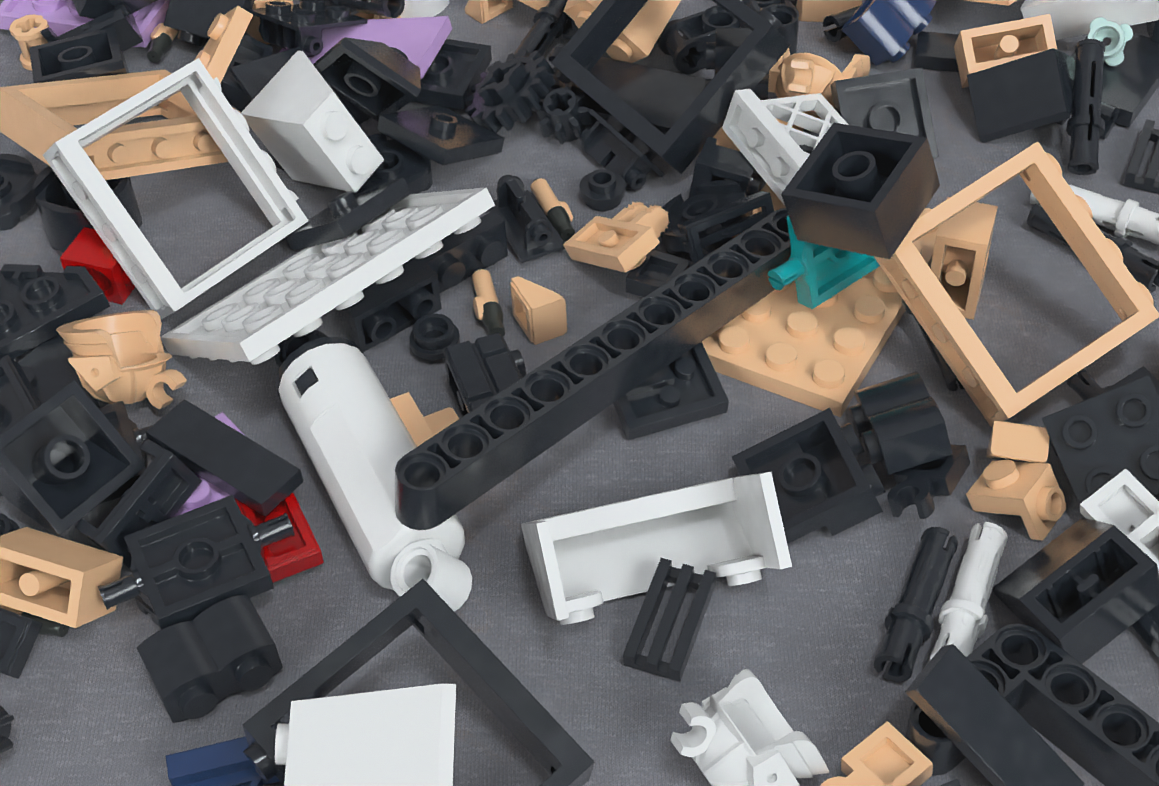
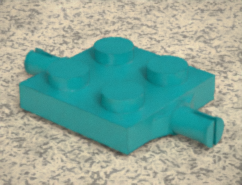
[768,215,880,309]

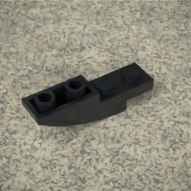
[348,211,508,352]

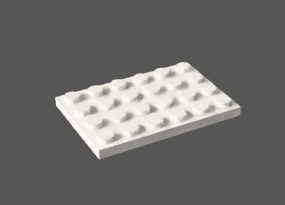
[161,187,495,365]

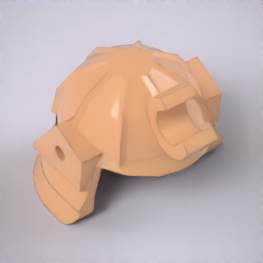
[768,48,871,119]
[56,310,187,409]

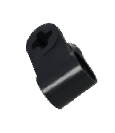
[657,5,740,74]

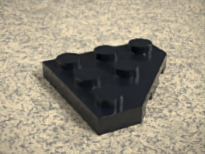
[0,264,110,360]

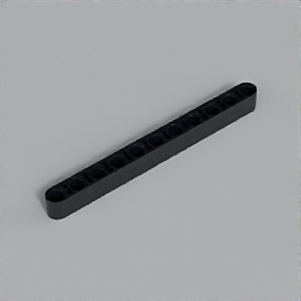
[395,208,791,530]

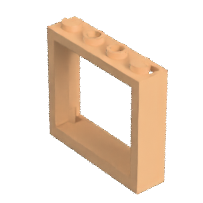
[0,69,241,180]
[874,141,1159,427]

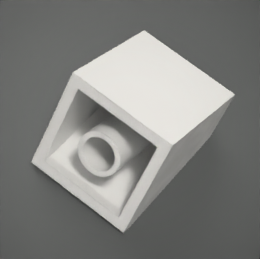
[241,51,384,193]
[275,684,456,786]

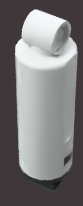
[274,329,472,611]

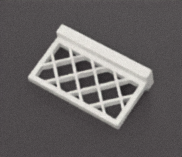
[722,89,848,205]

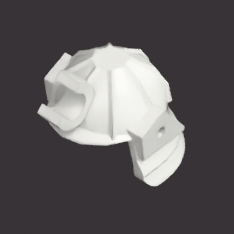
[670,669,829,786]

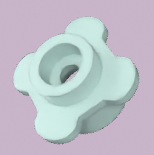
[1088,17,1133,67]

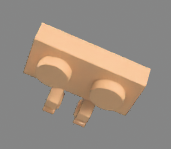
[563,202,670,273]

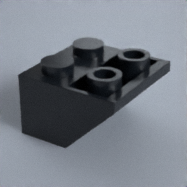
[992,517,1159,664]

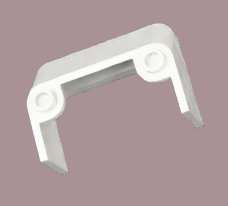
[521,472,792,625]

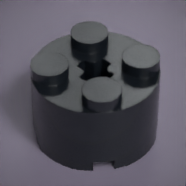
[33,156,142,253]

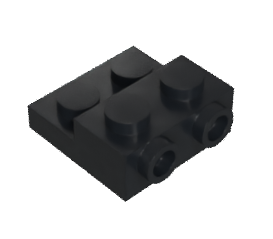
[732,408,886,544]

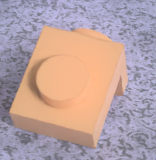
[966,459,1066,541]

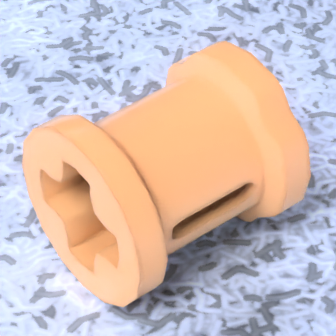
[9,14,49,71]

